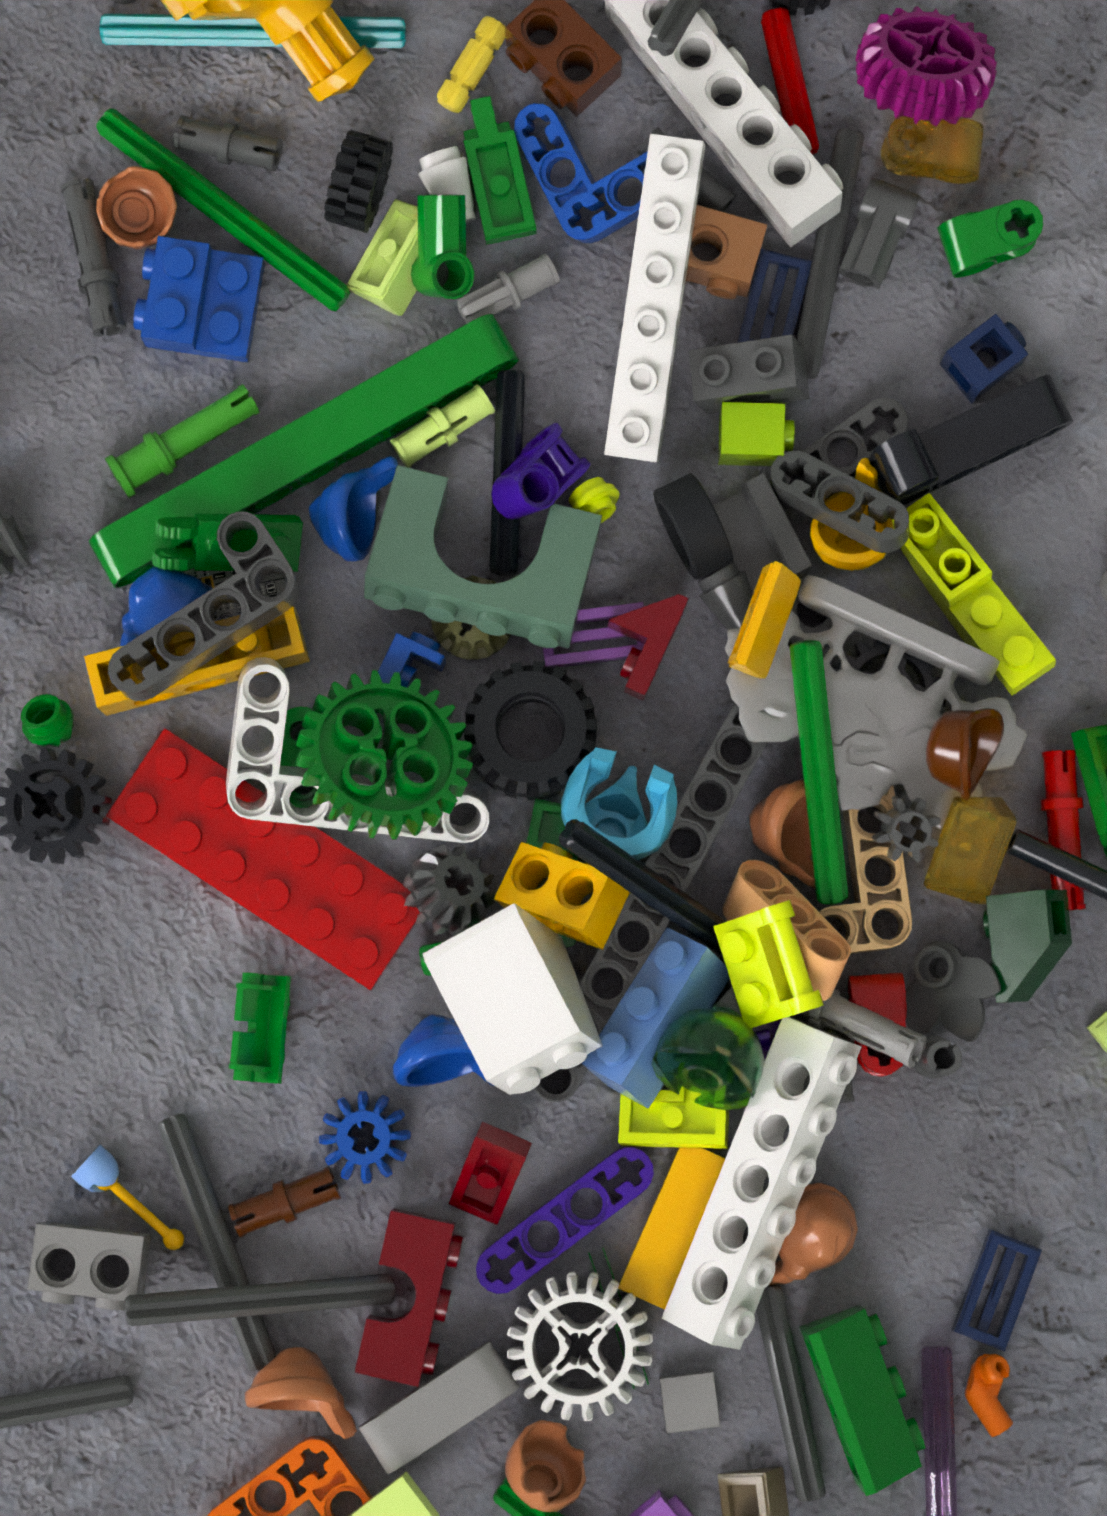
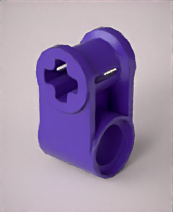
[491,423,591,519]

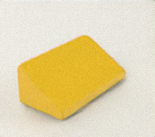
[728,561,801,679]

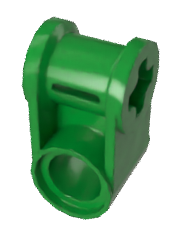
[937,199,1044,278]

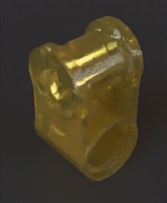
[880,116,984,184]

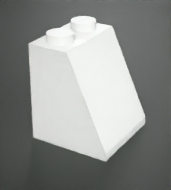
[422,903,603,1095]

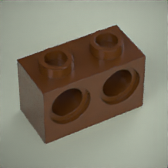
[505,0,622,117]

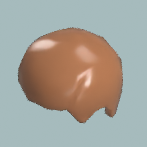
[96,166,177,249]
[505,1420,586,1512]

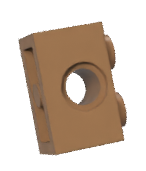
[685,205,767,299]

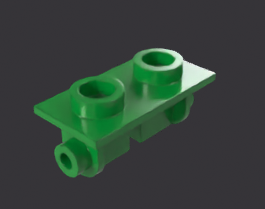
[228,972,291,1084]

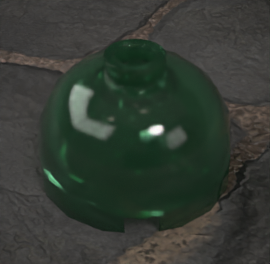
[651,1007,765,1110]

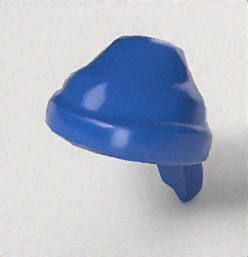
[309,456,398,562]
[120,567,217,646]
[393,1014,494,1087]

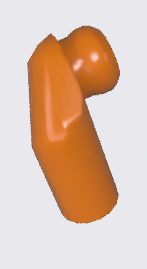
[965,1354,1013,1438]

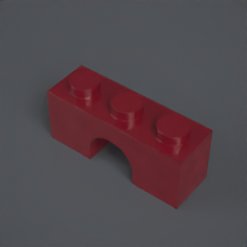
[354,1208,464,1387]

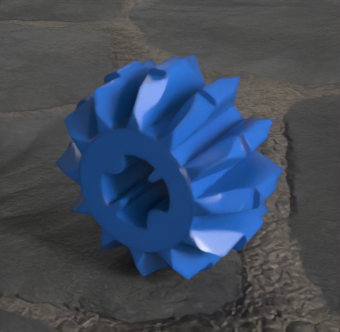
[319,1091,411,1184]

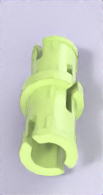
[390,384,495,468]

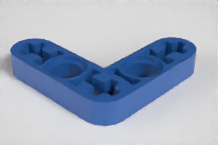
[514,103,648,244]

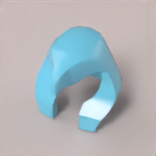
[561,747,677,860]

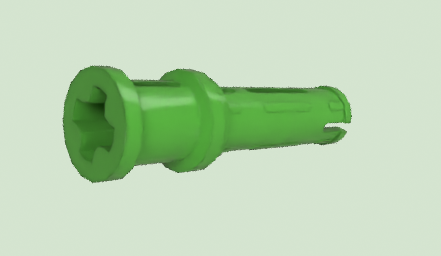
[104,384,260,498]

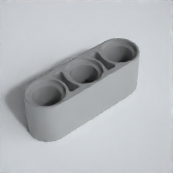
[358,1341,520,1474]

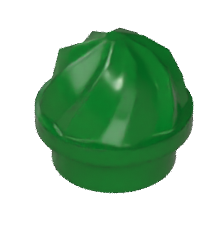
[21,694,74,748]

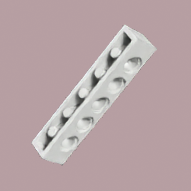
[604,0,843,248]
[604,134,706,462]
[662,1017,862,1350]

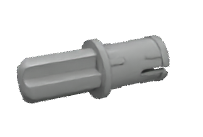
[457,253,560,323]

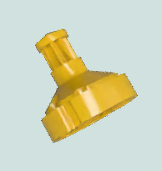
[161,0,375,102]

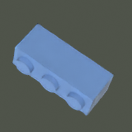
[581,927,730,1109]

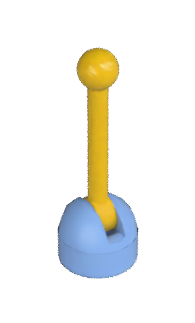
[71,1144,184,1250]

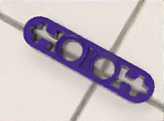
[476,1147,654,1294]

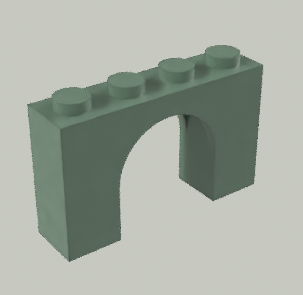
[364,465,602,649]

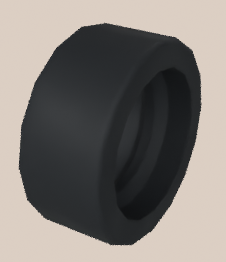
[653,473,734,580]

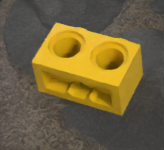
[494,842,630,950]

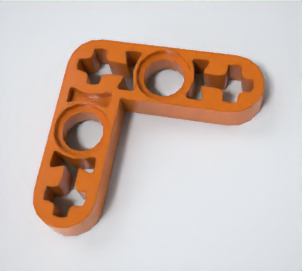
[207,1436,373,1516]

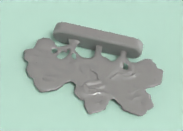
[725,575,1027,832]

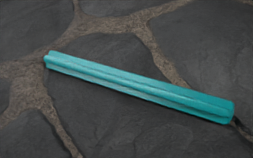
[99,14,406,48]

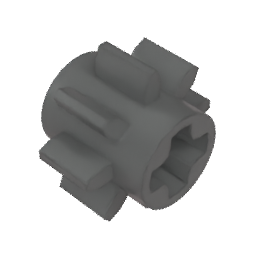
[872,796,941,863]

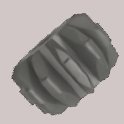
[402,843,495,936]

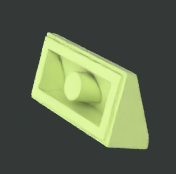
[347,199,418,316]

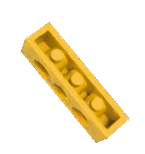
[84,605,310,716]

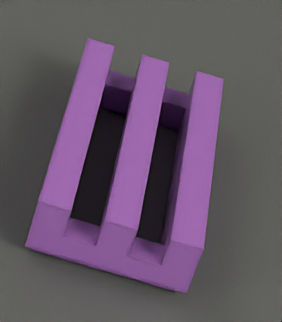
[543,602,644,668]

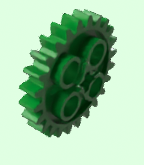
[296,670,473,840]

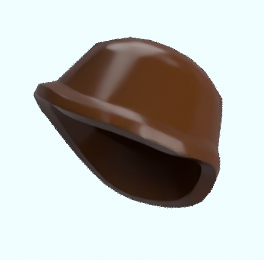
[926,708,1004,801]

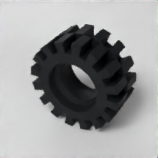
[324,129,393,233]

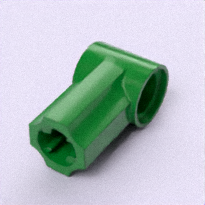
[411,195,475,299]

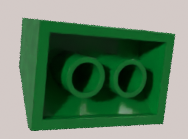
[799,1305,925,1496]

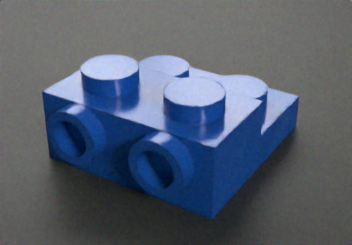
[133,236,265,363]

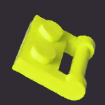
[713,900,824,1030]

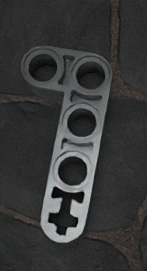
[108,512,300,701]

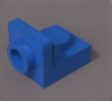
[378,632,446,688]

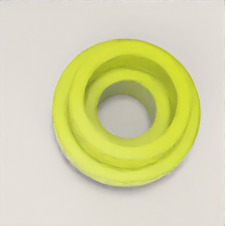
[569,477,620,523]

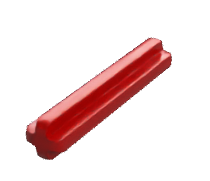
[761,7,819,155]

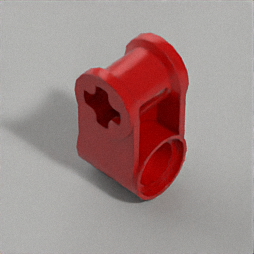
[848,972,907,1077]

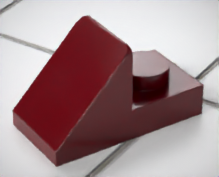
[608,594,689,701]
[448,1121,532,1225]

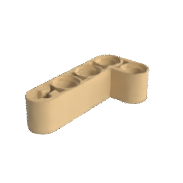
[819,786,912,954]

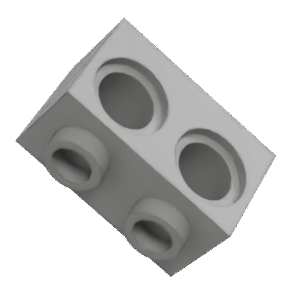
[27,1221,151,1310]

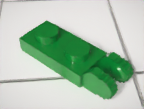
[152,513,303,572]

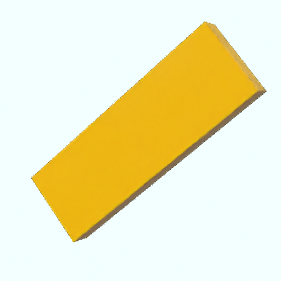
[618,1148,725,1310]

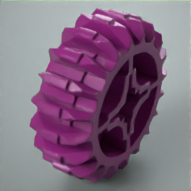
[855,6,997,127]

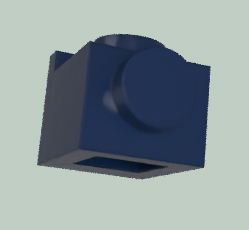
[940,314,1028,404]

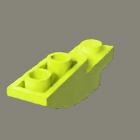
[892,493,1056,696]

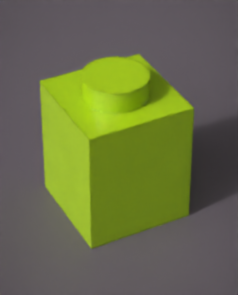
[718,402,795,466]

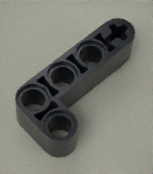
[869,374,1073,505]

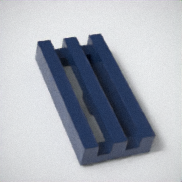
[737,249,812,343]
[952,1229,1042,1352]

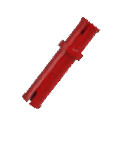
[1040,750,1086,910]

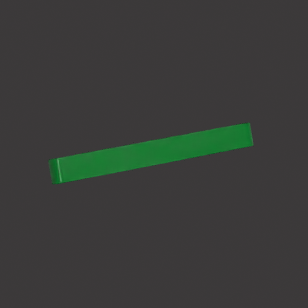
[89,314,520,588]

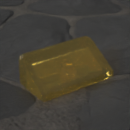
[923,797,1017,904]

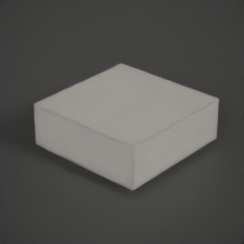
[659,1370,721,1434]

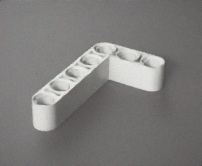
[226,657,489,843]

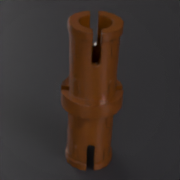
[228,1166,341,1238]

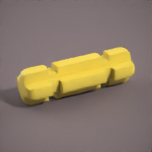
[437,16,506,113]

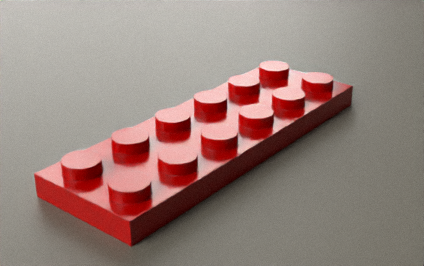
[106,728,420,991]

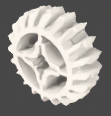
[507,1271,653,1421]

